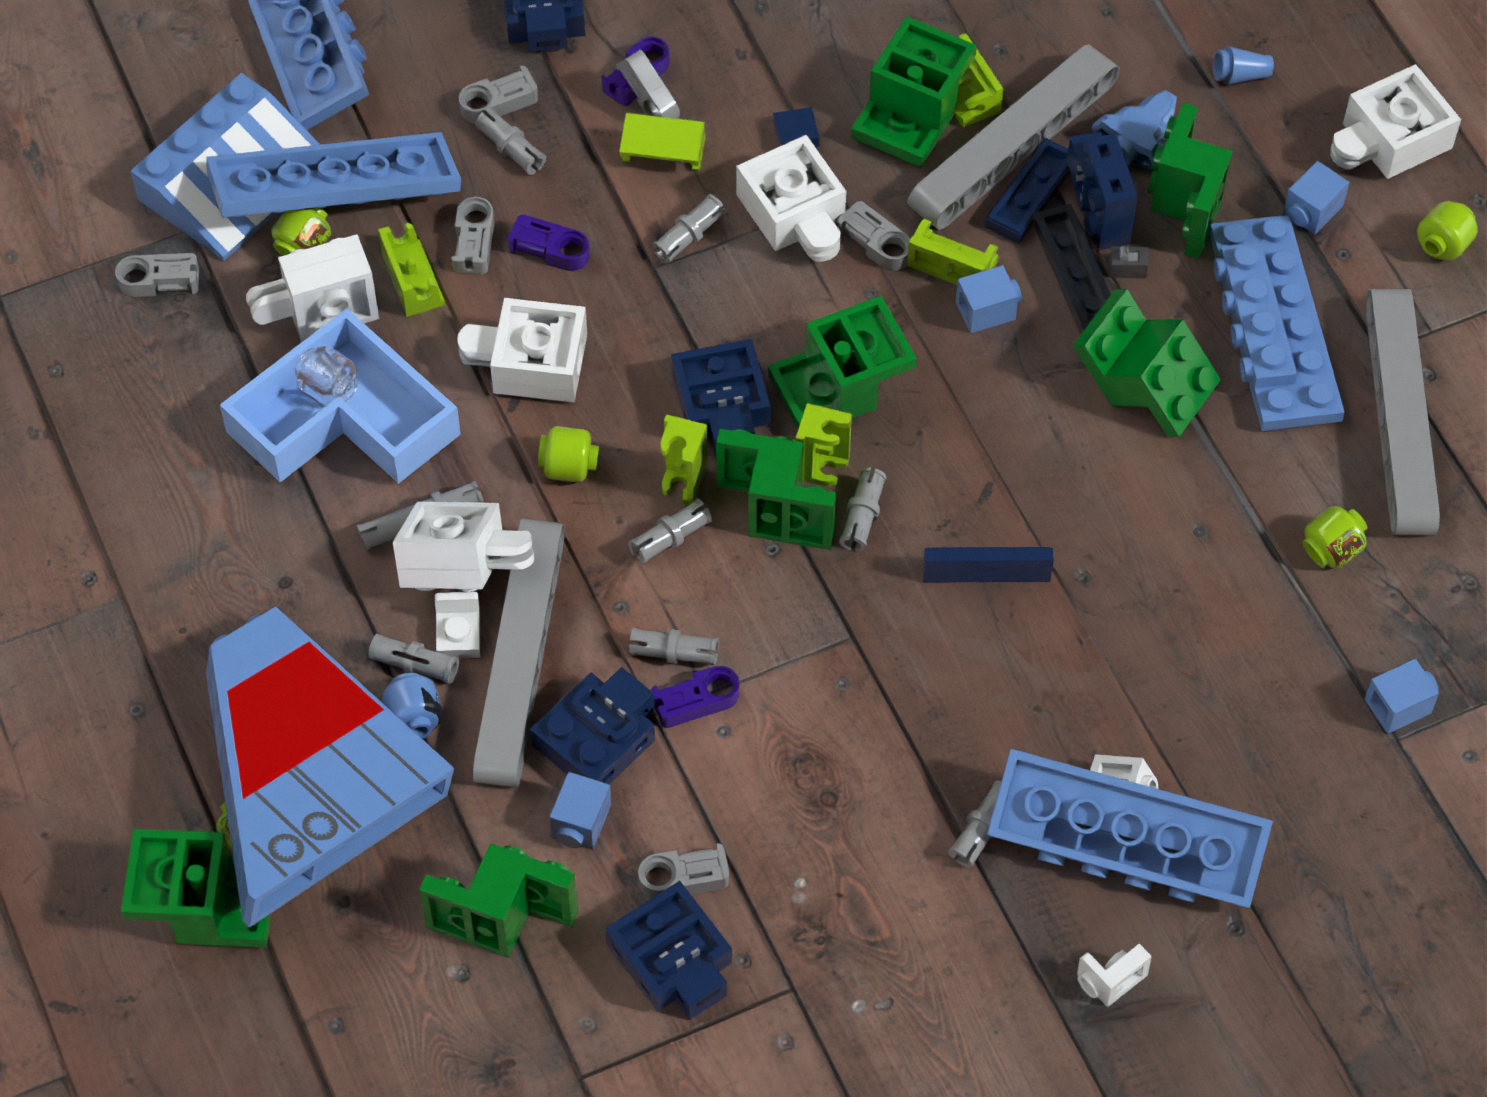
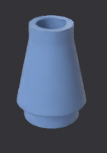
[1213,46,1274,85]

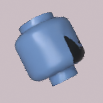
[382,673,443,739]

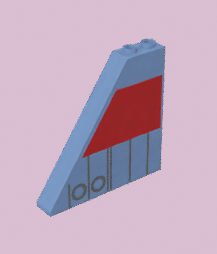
[206,607,454,927]

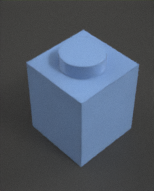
[1283,161,1350,235]
[956,265,1022,333]
[1364,659,1439,734]
[550,772,612,850]

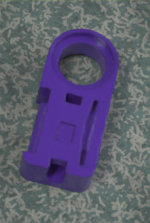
[601,37,669,106]
[508,215,590,271]
[652,666,739,728]

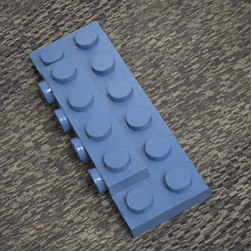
[248,0,370,130]
[206,132,461,218]
[1209,215,1345,431]
[987,749,1273,909]

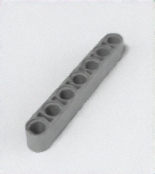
[907,44,1120,230]
[1366,289,1440,535]
[473,518,565,787]

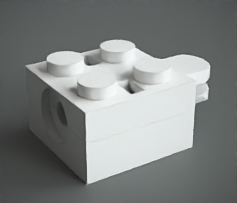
[1330,64,1461,179]
[736,135,846,262]
[246,234,379,342]
[457,298,587,403]
[393,502,534,592]

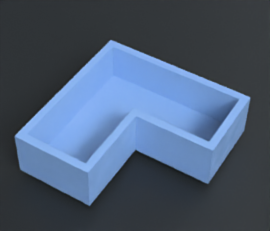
[220,308,461,484]

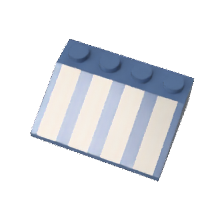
[130,73,320,261]

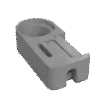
[616,50,680,119]
[459,66,538,123]
[451,197,494,274]
[838,201,910,271]
[115,253,199,297]
[638,843,729,898]

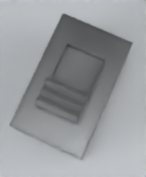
[1109,246,1148,278]

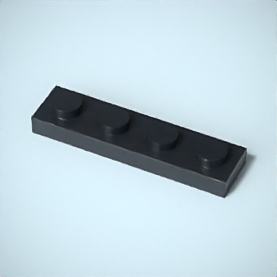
[1032,204,1111,335]

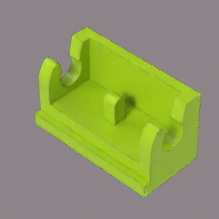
[954,33,1003,128]
[619,113,706,170]
[907,218,999,285]
[378,223,445,317]
[796,403,852,486]
[661,414,707,505]

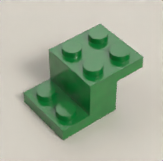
[851,16,977,167]
[1147,102,1233,259]
[1073,289,1221,437]
[767,296,917,430]
[716,429,836,550]
[121,829,271,948]
[419,843,578,958]

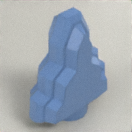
[1092,90,1177,170]

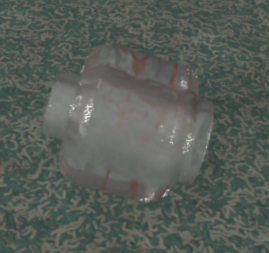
[295,345,358,407]

